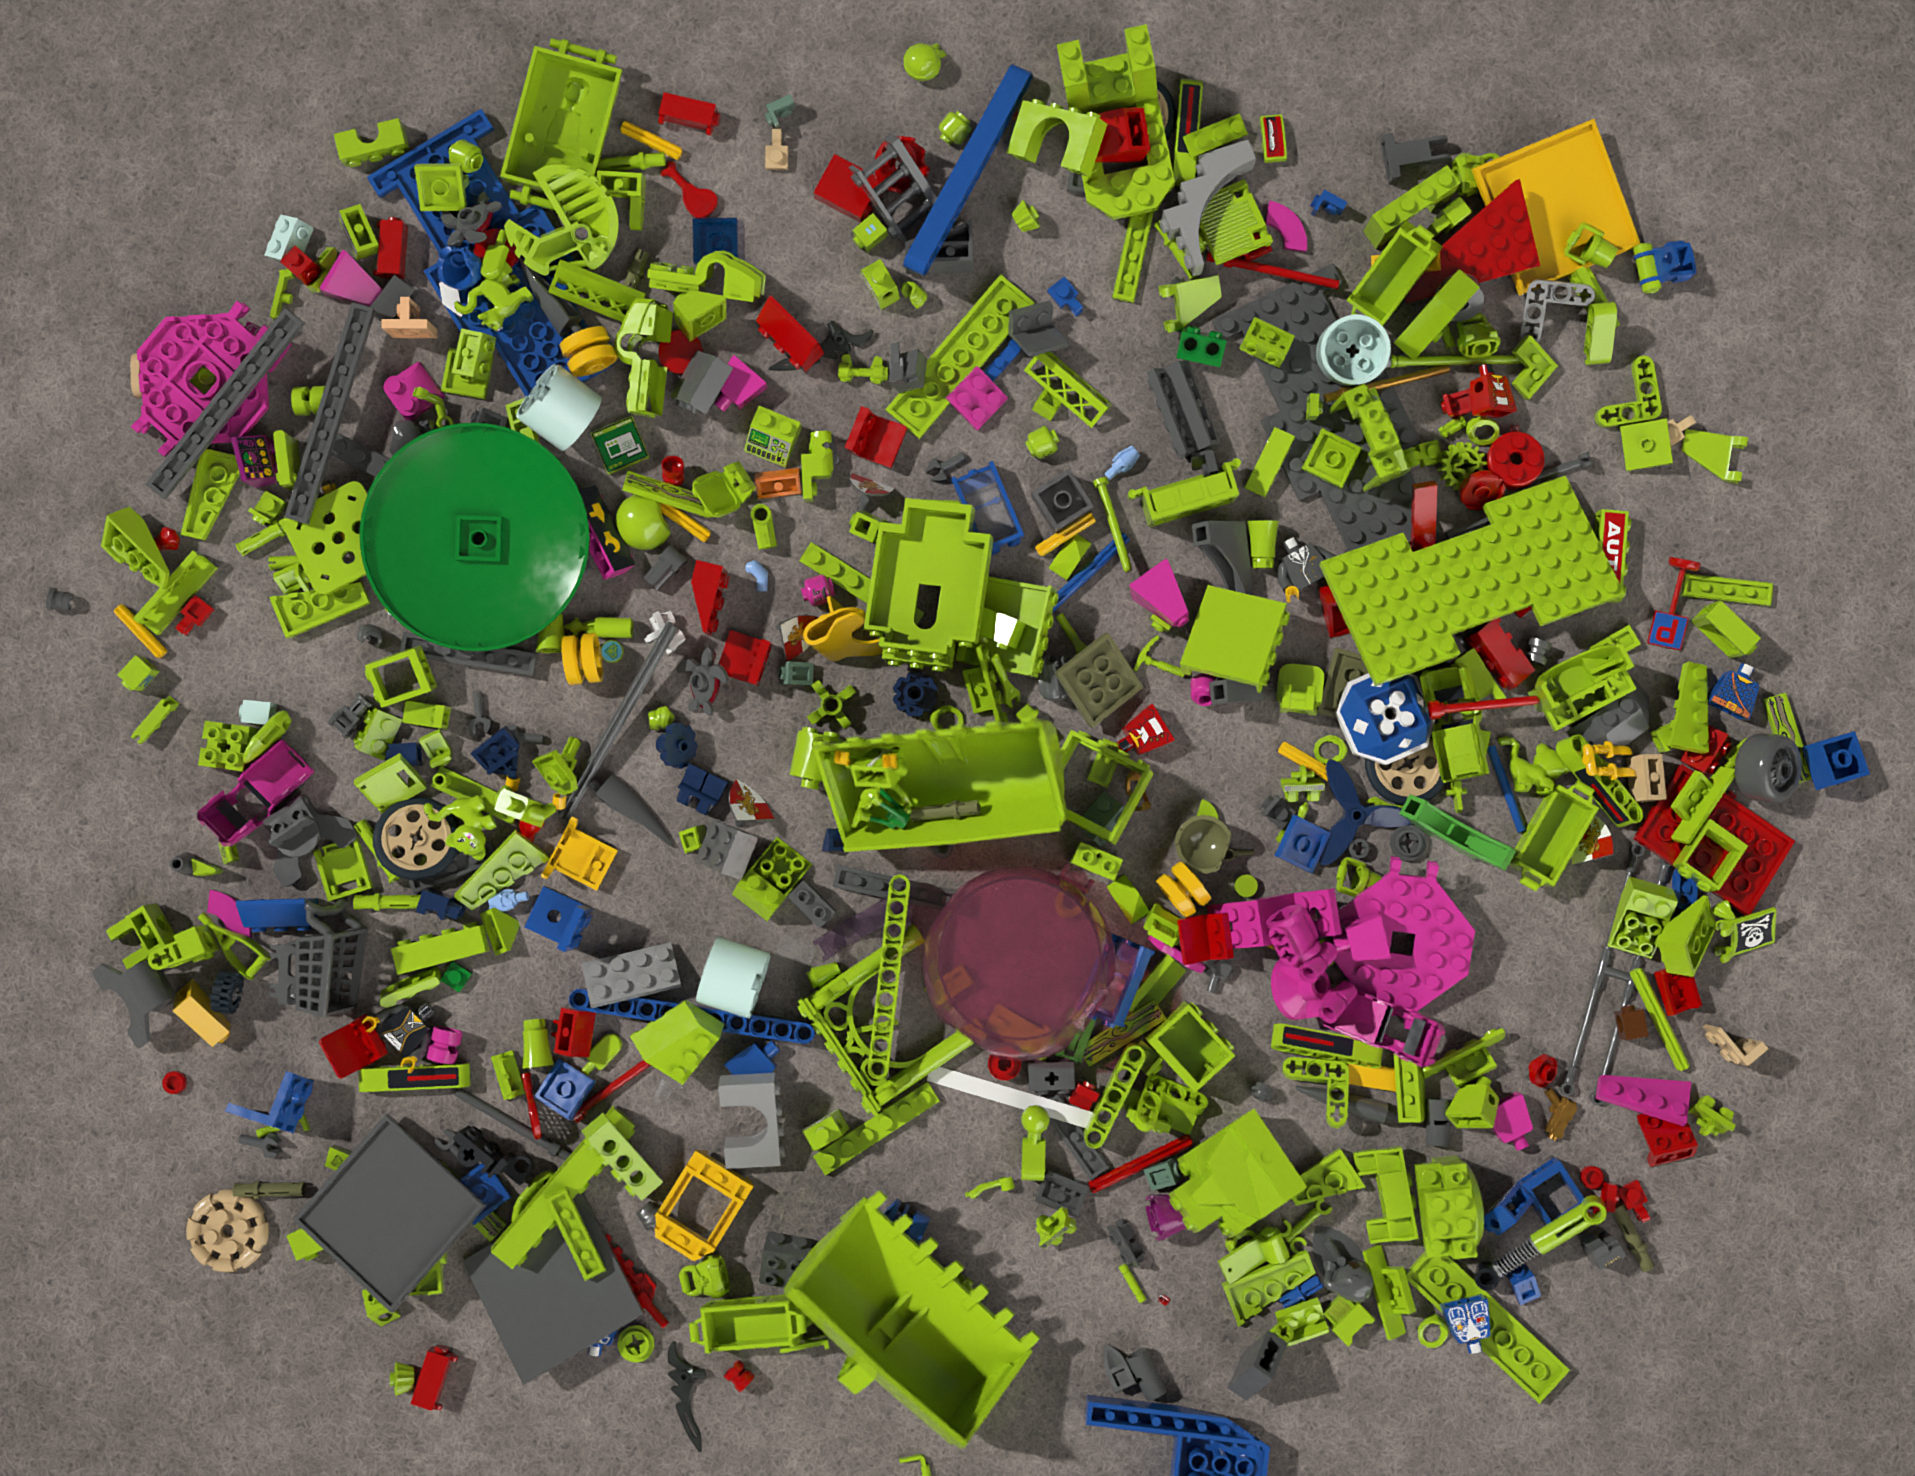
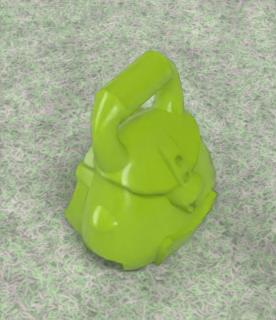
[1451,153,1501,196]
[1457,312,1501,359]
[678,1254,730,1299]

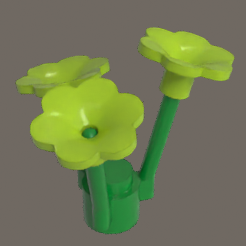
[852,786,910,829]

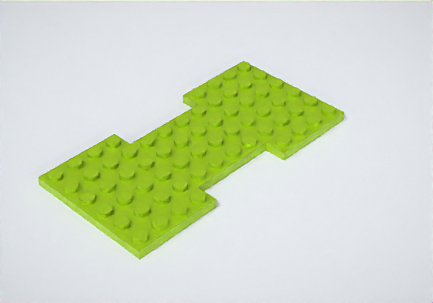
[1319,475,1625,686]

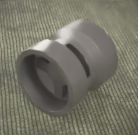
[1525,638,1552,666]

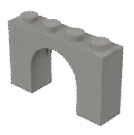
[718,1073,786,1169]

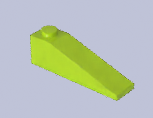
[101,506,170,589]

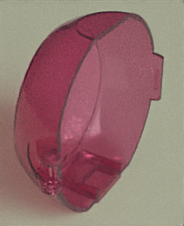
[922,863,1116,1061]

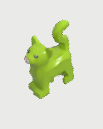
[454,261,534,331]

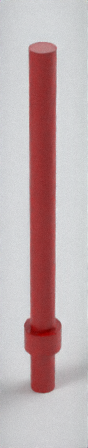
[1206,252,1340,289]

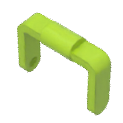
[899,1454,931,1476]

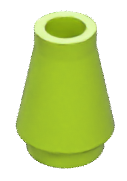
[806,961,841,989]

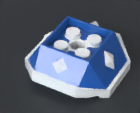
[1334,673,1435,765]

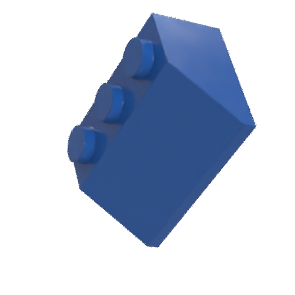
[236,898,318,932]

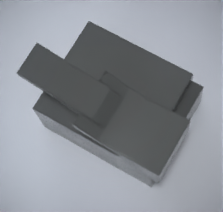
[888,342,927,394]
[1578,1229,1626,1270]

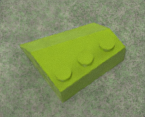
[630,1000,724,1085]

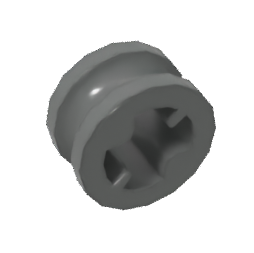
[1347,839,1369,859]

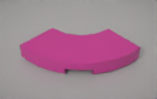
[1265,201,1307,253]
[207,890,252,939]
[1148,936,1206,974]

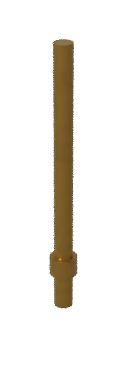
[1323,365,1450,403]

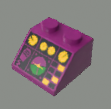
[231,435,279,488]

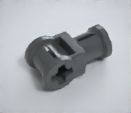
[328,692,374,739]

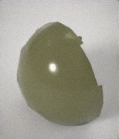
[1175,815,1232,874]

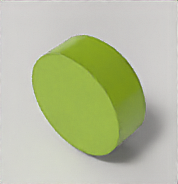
[1234,874,1258,897]

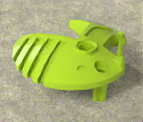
[504,163,619,276]

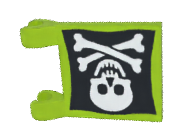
[1714,907,1777,963]

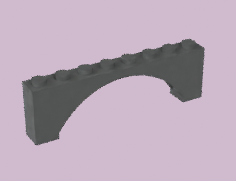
[1192,520,1265,705]

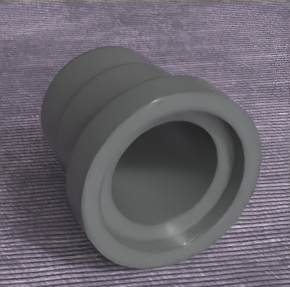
[46,587,73,611]

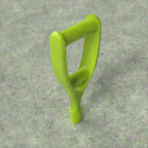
[197,912,271,980]

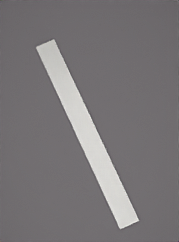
[927,1067,1093,1128]

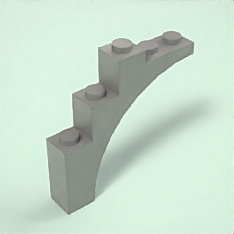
[1160,140,1256,277]

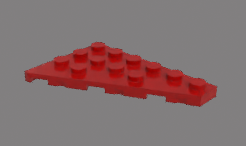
[1405,179,1541,304]

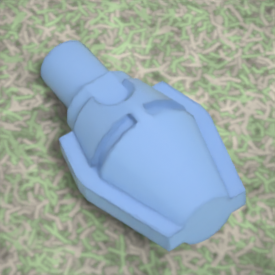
[1104,446,1140,480]
[488,889,529,911]

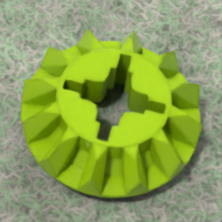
[618,1325,654,1362]

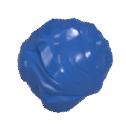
[437,246,482,290]

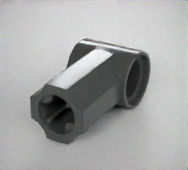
[643,545,689,591]

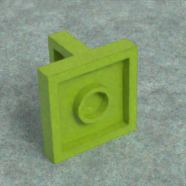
[414,163,469,211]

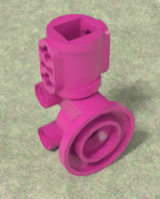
[1266,904,1357,1023]

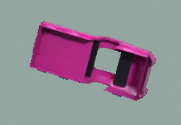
[197,739,315,847]
[1323,983,1446,1067]

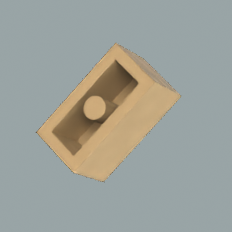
[1626,754,1666,802]

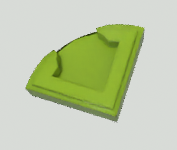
[1197,799,1218,819]

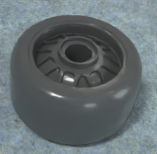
[1735,733,1802,803]

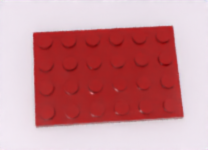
[1633,764,1795,916]

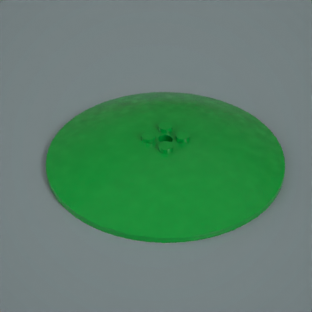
[359,423,590,651]

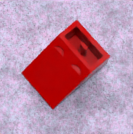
[1095,108,1151,162]
[691,560,730,636]

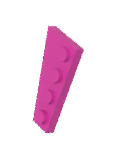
[1596,1075,1691,1126]

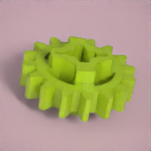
[1437,442,1487,490]

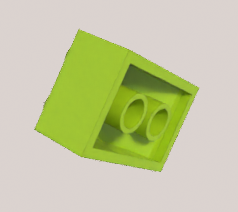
[1656,895,1716,977]

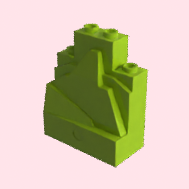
[1329,384,1411,492]
[1168,1109,1307,1238]

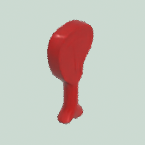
[661,161,718,220]

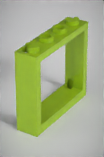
[1061,730,1154,845]

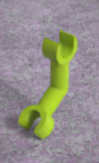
[412,386,453,428]

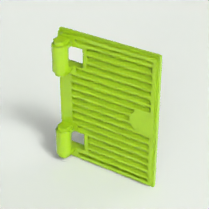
[1199,179,1273,266]

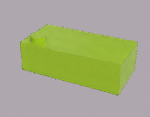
[1394,269,1480,360]

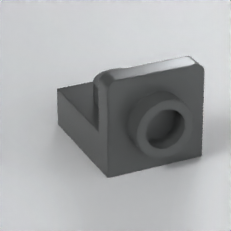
[470,407,508,427]
[1191,450,1218,478]
[1260,795,1296,830]

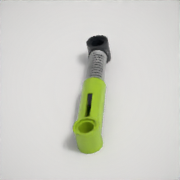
[1475,1195,1606,1291]

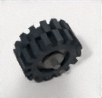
[210,971,244,1014]

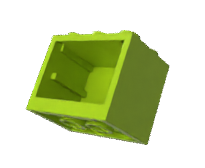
[1144,1001,1235,1093]

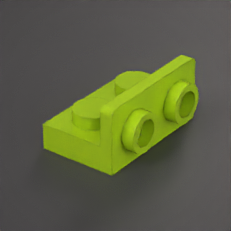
[1239,317,1295,368]
[452,328,496,381]
[1274,1297,1330,1347]

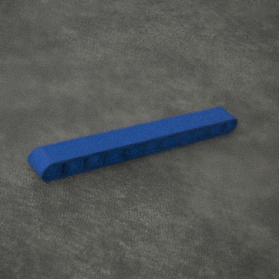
[903,64,1033,276]
[569,988,816,1044]

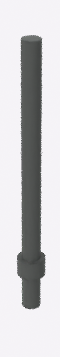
[455,1088,571,1160]

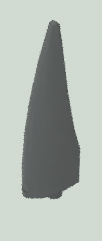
[519,255,583,336]
[588,774,672,846]
[1296,1086,1397,1124]

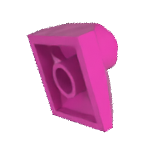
[382,361,445,421]

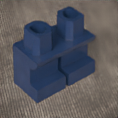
[677,763,729,816]
[415,889,466,920]

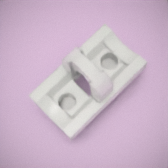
[644,611,685,655]

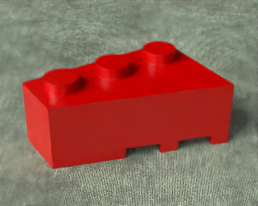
[1464,618,1535,690]

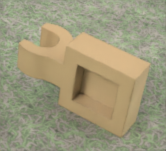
[765,129,788,170]
[1668,415,1696,446]

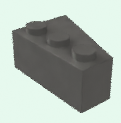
[905,219,973,274]

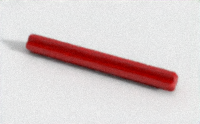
[1088,1134,1193,1193]

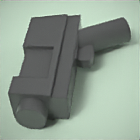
[1203,959,1234,993]

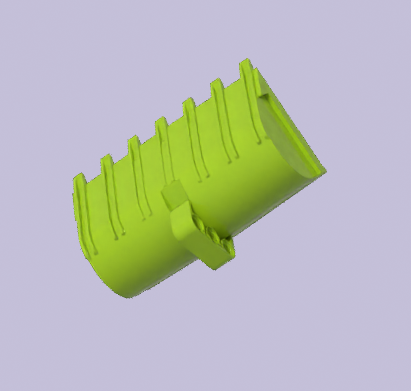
[812,718,1067,852]
[784,1190,1040,1449]

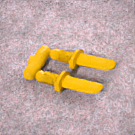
[1582,741,1637,780]

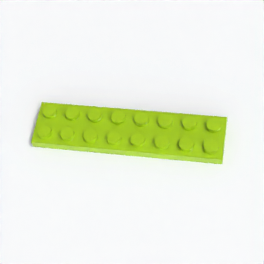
[885,274,1035,440]
[1405,1251,1570,1404]

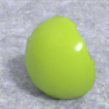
[615,494,671,550]

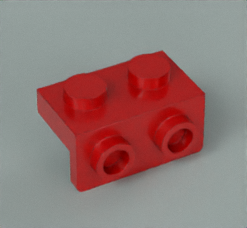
[1680,725,1732,779]
[1654,968,1702,1016]

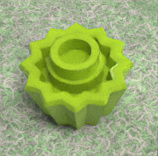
[1012,200,1040,232]
[389,1362,414,1396]

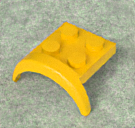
[541,817,618,891]

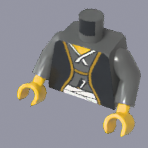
[361,1002,436,1073]

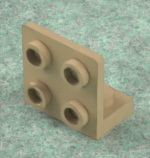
[1703,1024,1768,1066]

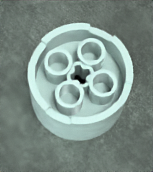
[1316,315,1391,386]
[516,364,602,451]
[696,936,771,1019]

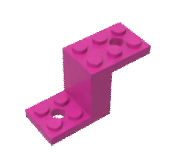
[1207,888,1342,949]

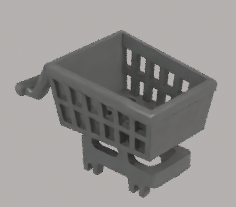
[269,897,368,1017]

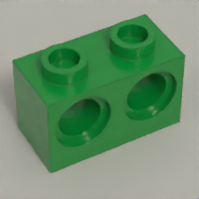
[1176,326,1227,367]

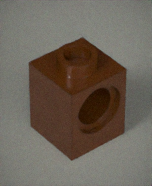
[1614,1005,1649,1041]

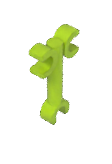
[1275,1198,1333,1254]

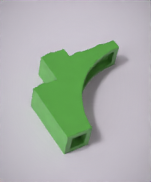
[1399,794,1516,871]

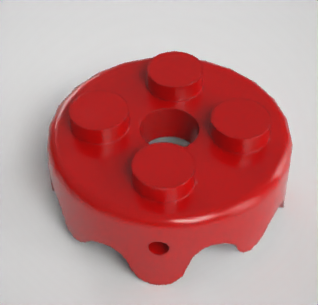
[874,136,930,194]
[1485,431,1545,491]

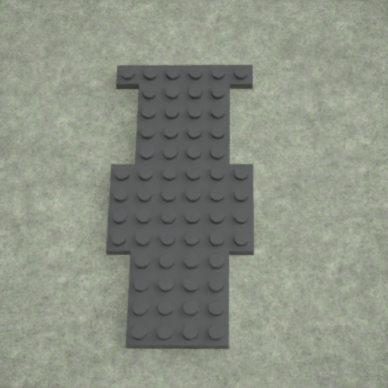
[1212,263,1440,552]

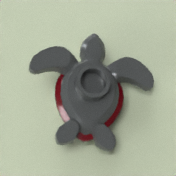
[441,192,502,248]
[677,647,729,716]

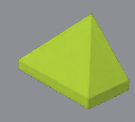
[1049,534,1092,581]
[1106,874,1150,924]
[480,908,520,956]

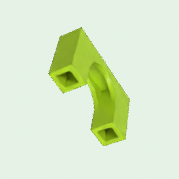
[1006,99,1107,177]
[1363,165,1460,249]

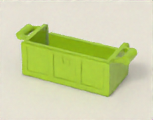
[1347,220,1443,326]
[1127,458,1241,527]
[1509,780,1599,892]
[689,1294,807,1354]

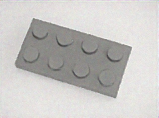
[582,942,681,1008]

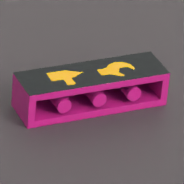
[579,485,636,580]

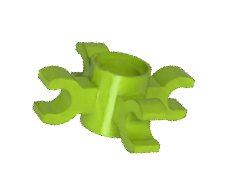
[807,680,856,729]

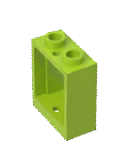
[1691,601,1761,658]
[365,645,438,708]
[1673,819,1748,892]
[1069,842,1123,881]

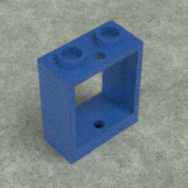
[1516,1157,1584,1226]

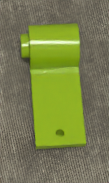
[1218,1227,1290,1285]

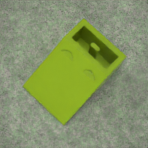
[732,837,812,922]
[1607,876,1678,959]

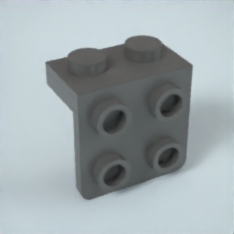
[759,1231,813,1288]

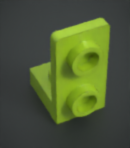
[402,701,451,730]

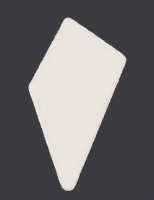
[439,282,462,316]

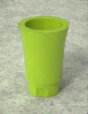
[1247,520,1279,568]
[536,614,565,653]
[522,1018,554,1069]

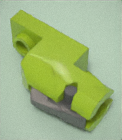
[801,431,839,502]

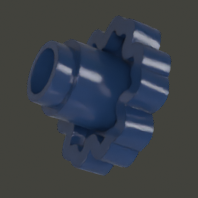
[893,672,937,717]
[656,722,698,769]

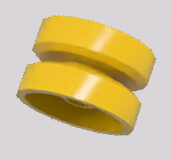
[559,326,618,377]
[562,632,603,686]
[1155,861,1212,918]

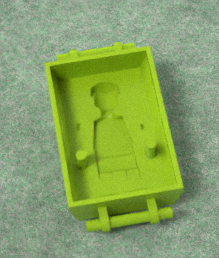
[500,38,623,210]

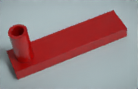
[1411,480,1437,552]

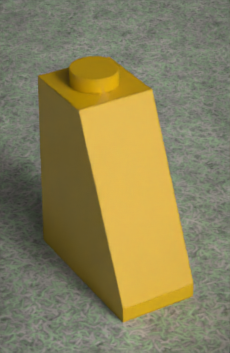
[172,979,231,1047]

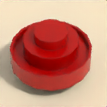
[988,1046,1021,1080]
[1528,1054,1557,1088]

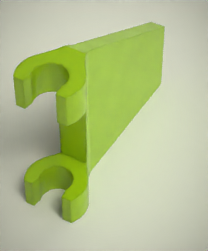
[1158,274,1222,333]
[1681,429,1748,484]
[1454,648,1506,721]

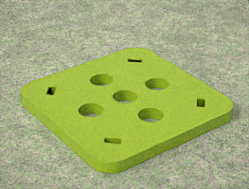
[282,481,368,595]

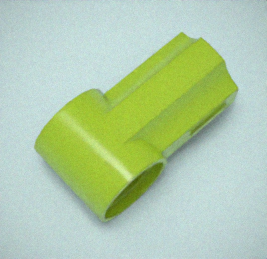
[751,504,778,550]

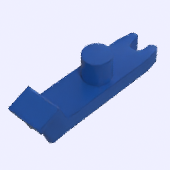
[984,339,1022,381]

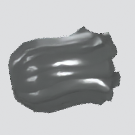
[1039,656,1071,701]

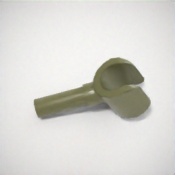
[1224,848,1255,861]

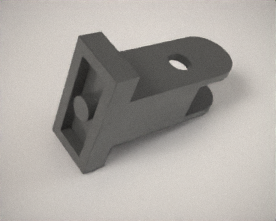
[1380,133,1452,184]

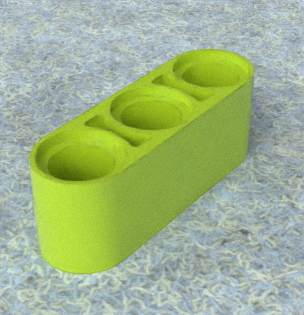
[1584,302,1617,365]

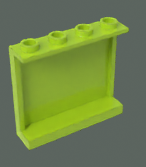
[955,576,1058,678]
[1180,585,1290,693]

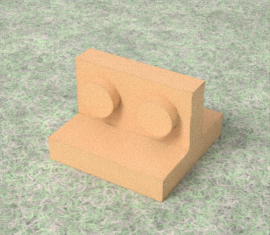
[382,297,438,338]

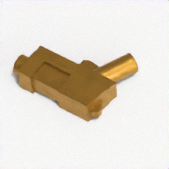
[1544,1087,1577,1141]

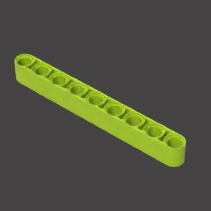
[868,874,910,1079]

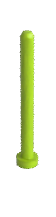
[1092,477,1132,573]

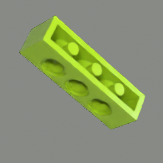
[582,1113,663,1200]

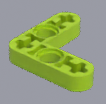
[1595,355,1662,428]
[1282,1057,1349,1128]
[1134,1074,1208,1132]

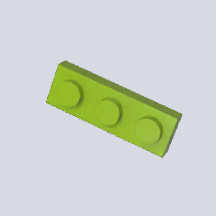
[1183,113,1248,158]

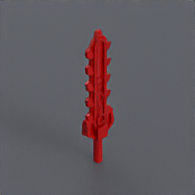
[599,1223,669,1329]

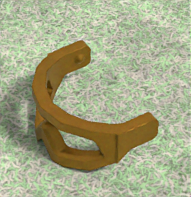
[1125,770,1151,812]

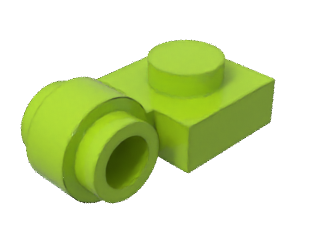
[1403,440,1443,468]

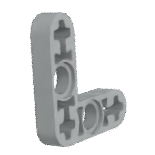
[1520,279,1595,343]

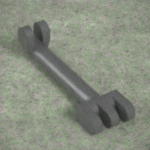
[1519,452,1593,492]

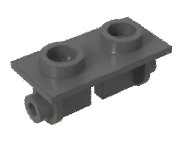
[1106,1218,1146,1267]

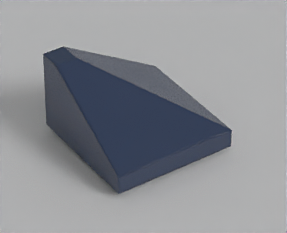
[822,828,844,851]

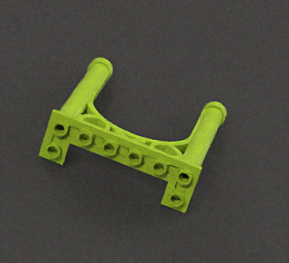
[797,923,989,1117]

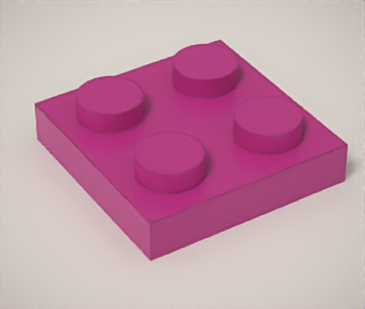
[945,366,1008,430]

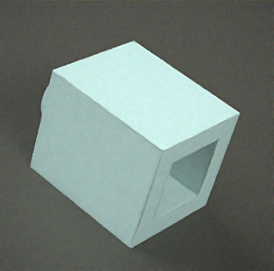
[239,700,277,725]

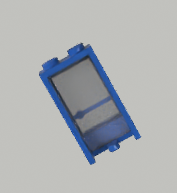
[951,461,1024,556]
[1077,932,1155,1029]

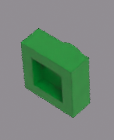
[440,961,473,993]

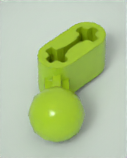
[1021,1105,1050,1181]

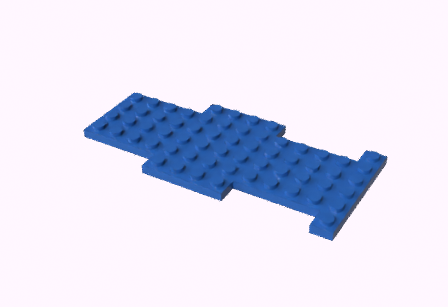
[367,109,612,396]

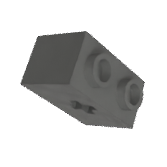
[787,880,837,929]
[1028,1060,1075,1095]

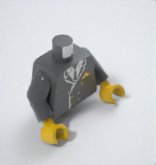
[1277,537,1335,603]

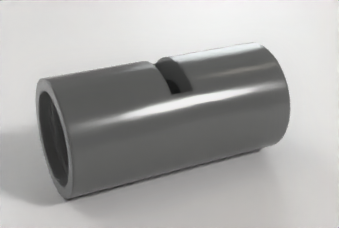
[1426,1098,1450,1146]
[1126,1348,1167,1401]

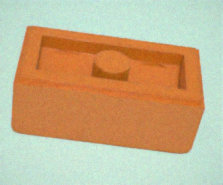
[754,468,802,499]

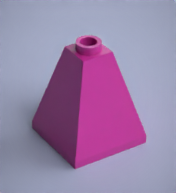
[320,250,382,307]
[1129,558,1189,627]

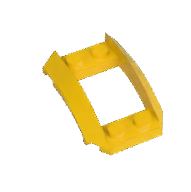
[655,1149,754,1261]

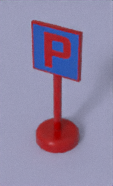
[1647,557,1701,651]

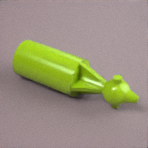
[564,617,633,638]

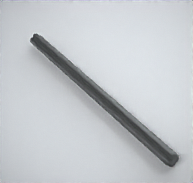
[558,622,678,820]

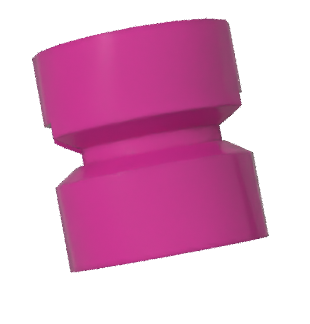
[426,1026,463,1064]

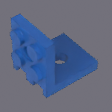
[524,886,594,952]
[225,1071,314,1133]

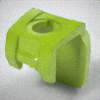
[692,461,756,518]
[1277,664,1324,716]

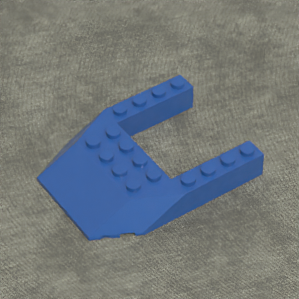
[1084,1395,1270,1476]

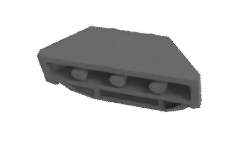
[1565,680,1650,746]

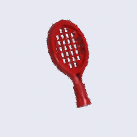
[520,1073,541,1140]

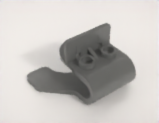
[263,794,357,887]
[93,959,176,1048]

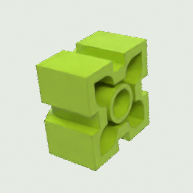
[198,721,258,772]

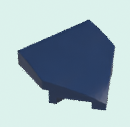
[471,725,520,778]

